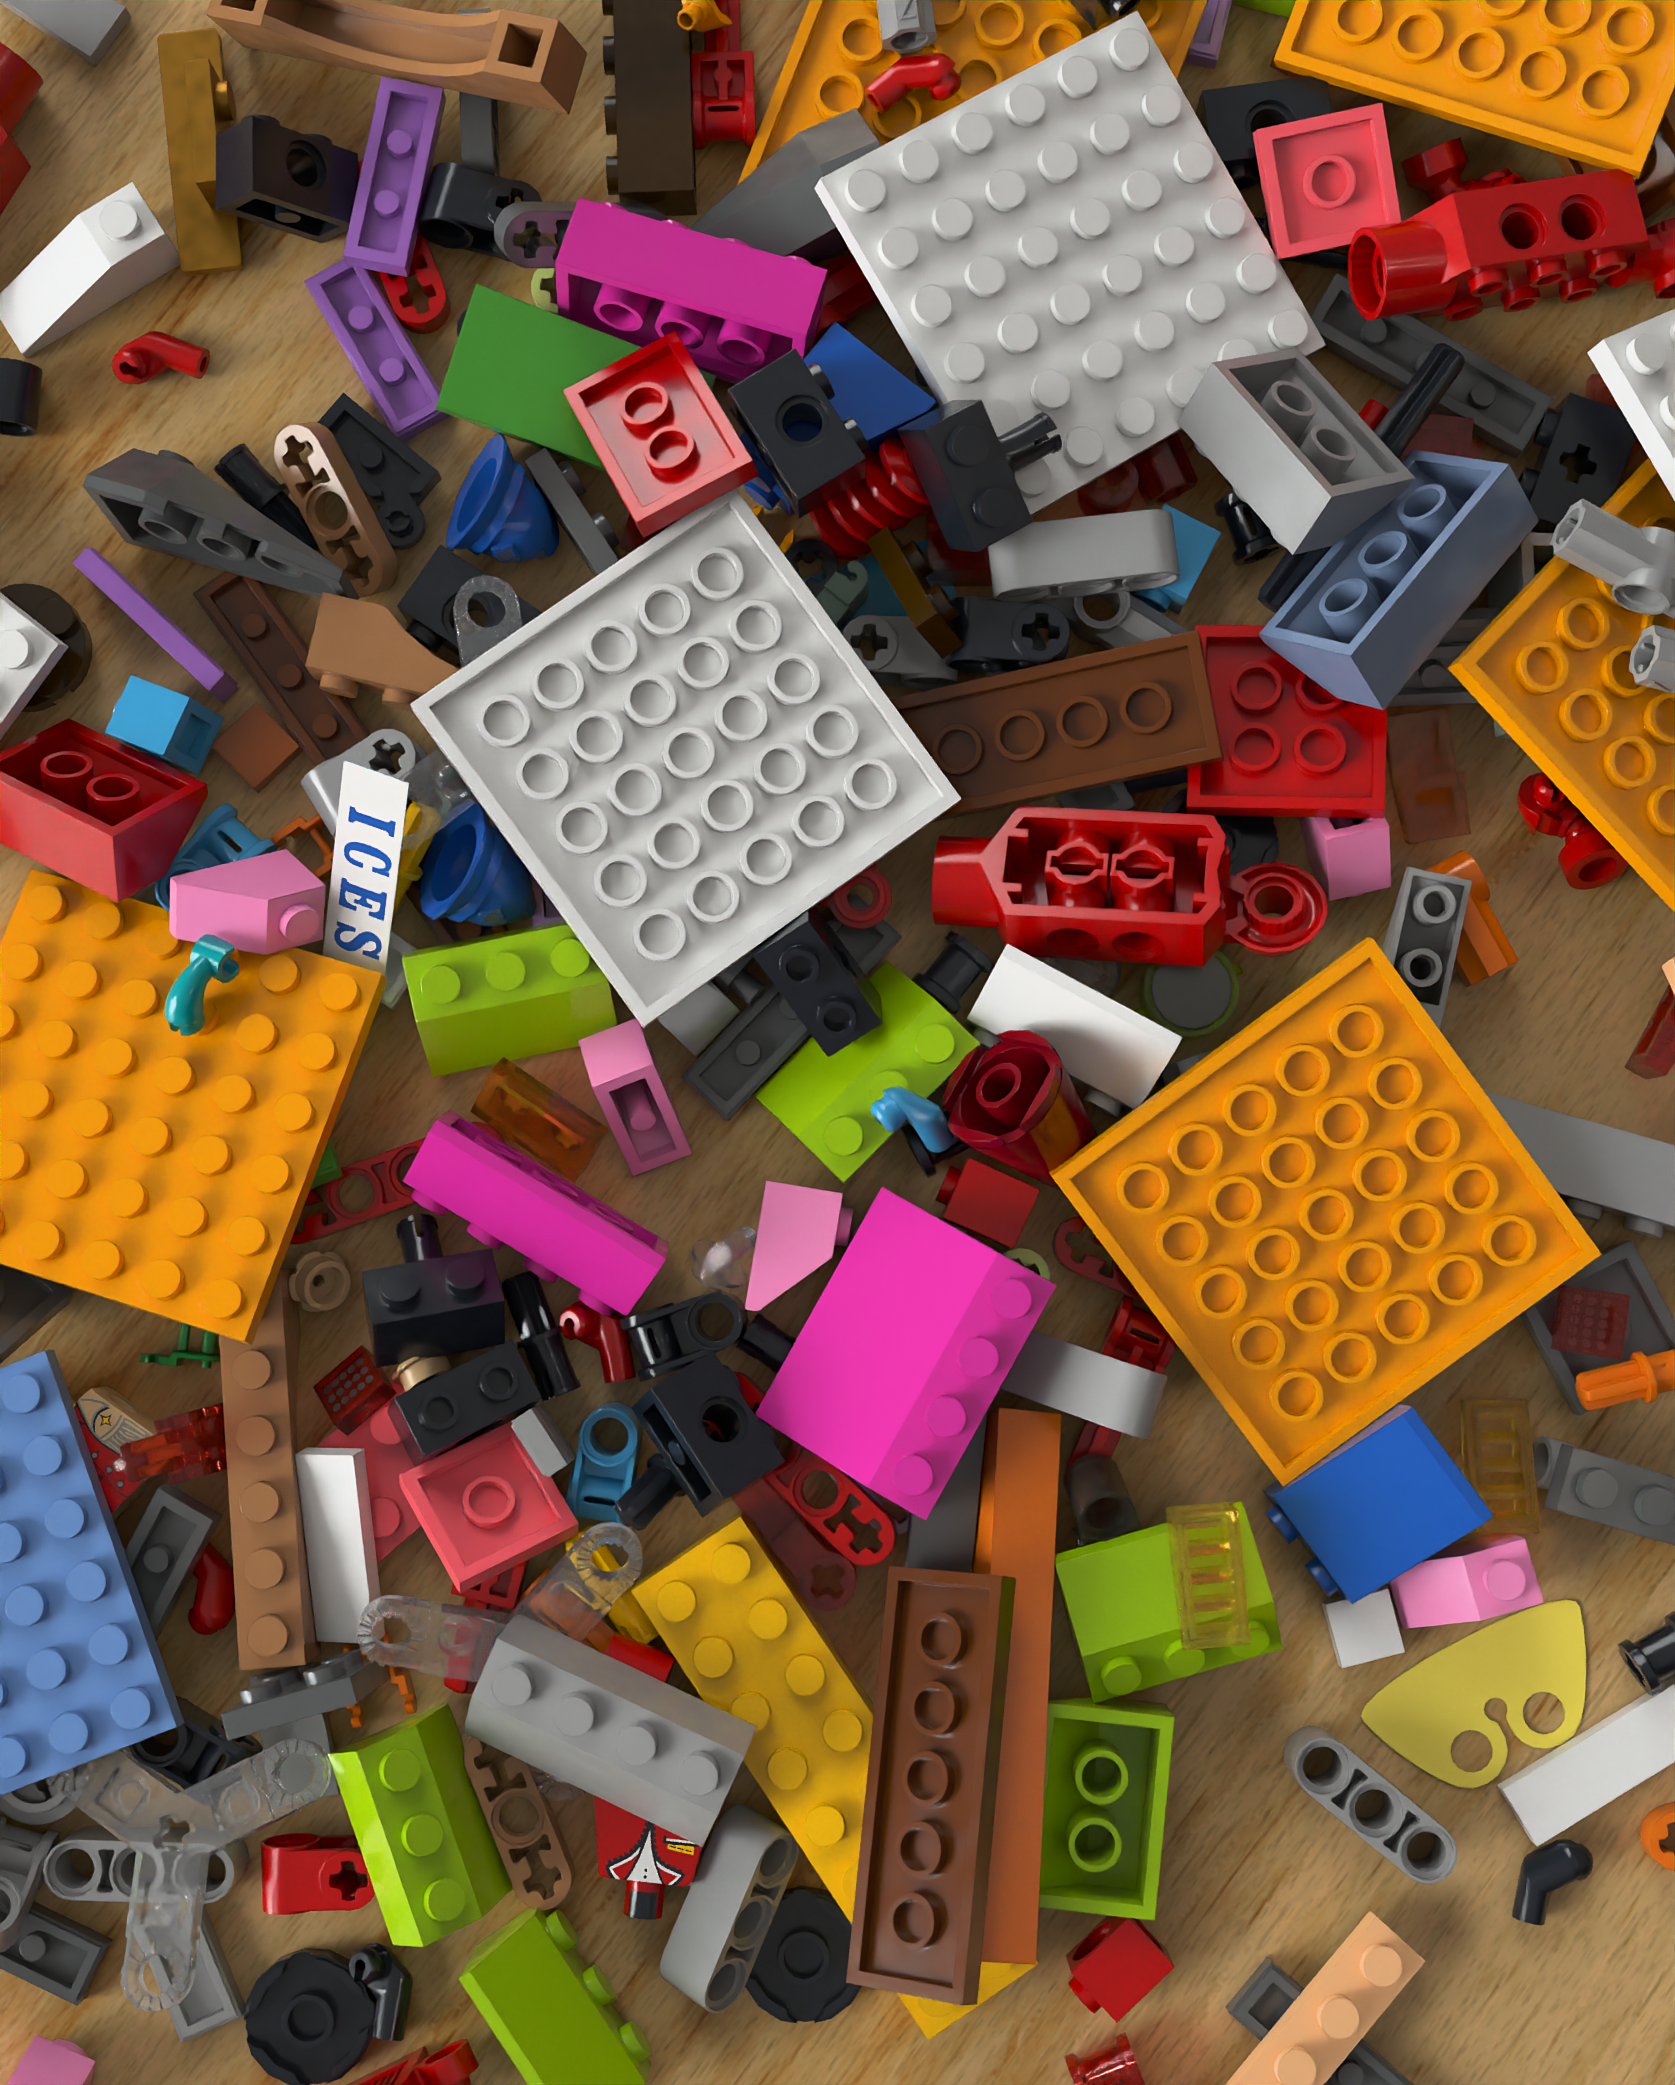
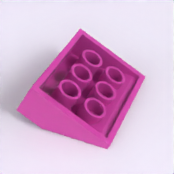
[755,1187,1057,1520]

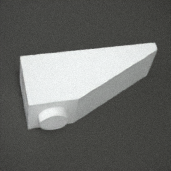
[0,182,179,358]

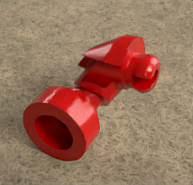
[1400,137,1526,203]
[1517,772,1628,890]

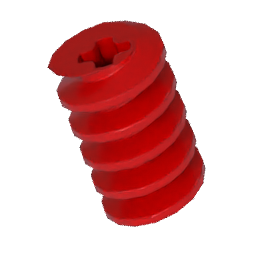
[809,437,930,561]

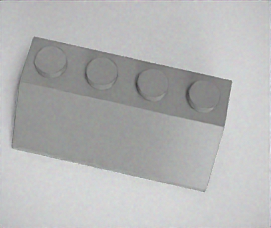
[463,1613,757,1847]

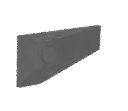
[689,108,881,264]
[83,448,359,600]

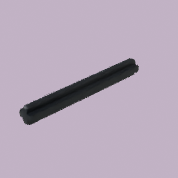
[1258,343,1465,613]

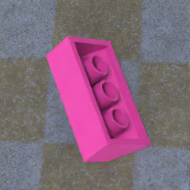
[555,197,827,384]
[403,1110,669,1316]

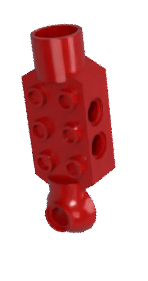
[1348,169,1675,322]
[932,806,1328,967]

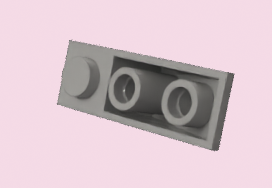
[1381,867,1472,1030]

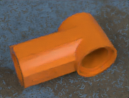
[1425,850,1519,988]

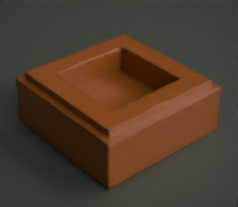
[212,701,304,793]

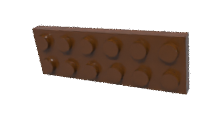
[889,630,1224,823]
[846,1566,1016,2005]

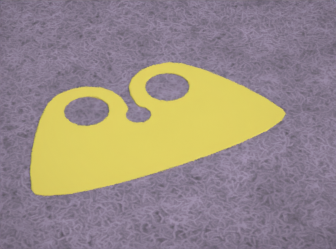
[1361,1600,1586,1789]

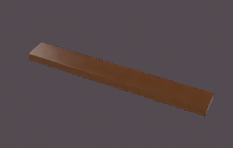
[193,571,510,945]

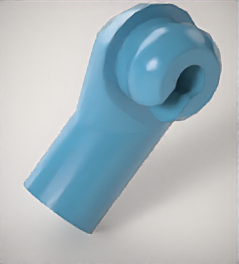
[871,1086,954,1153]

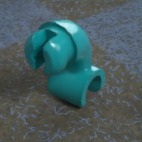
[164,934,239,1036]

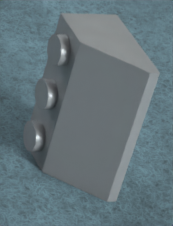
[1177,348,1415,555]

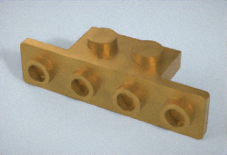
[157,28,244,276]

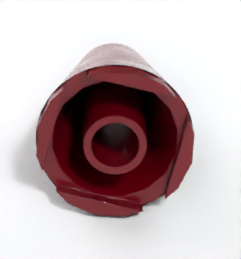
[943,1030,1098,1192]

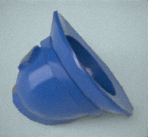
[446,433,559,563]
[420,800,536,926]

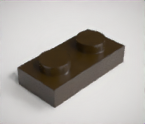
[866,526,964,659]

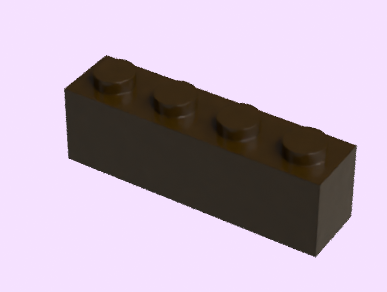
[602,0,697,216]

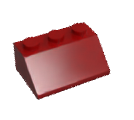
[0,718,208,903]

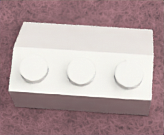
[964,944,1182,1118]

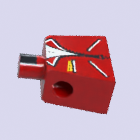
[594,1795,702,1920]

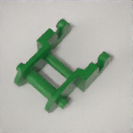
[139,1323,220,1368]

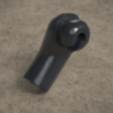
[1512,1839,1593,1925]
[348,1943,413,2041]

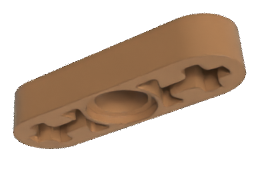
[273,422,398,597]
[464,1737,575,1910]

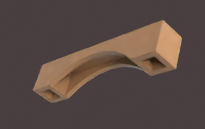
[206,0,588,114]
[305,592,459,712]
[219,1268,321,1671]

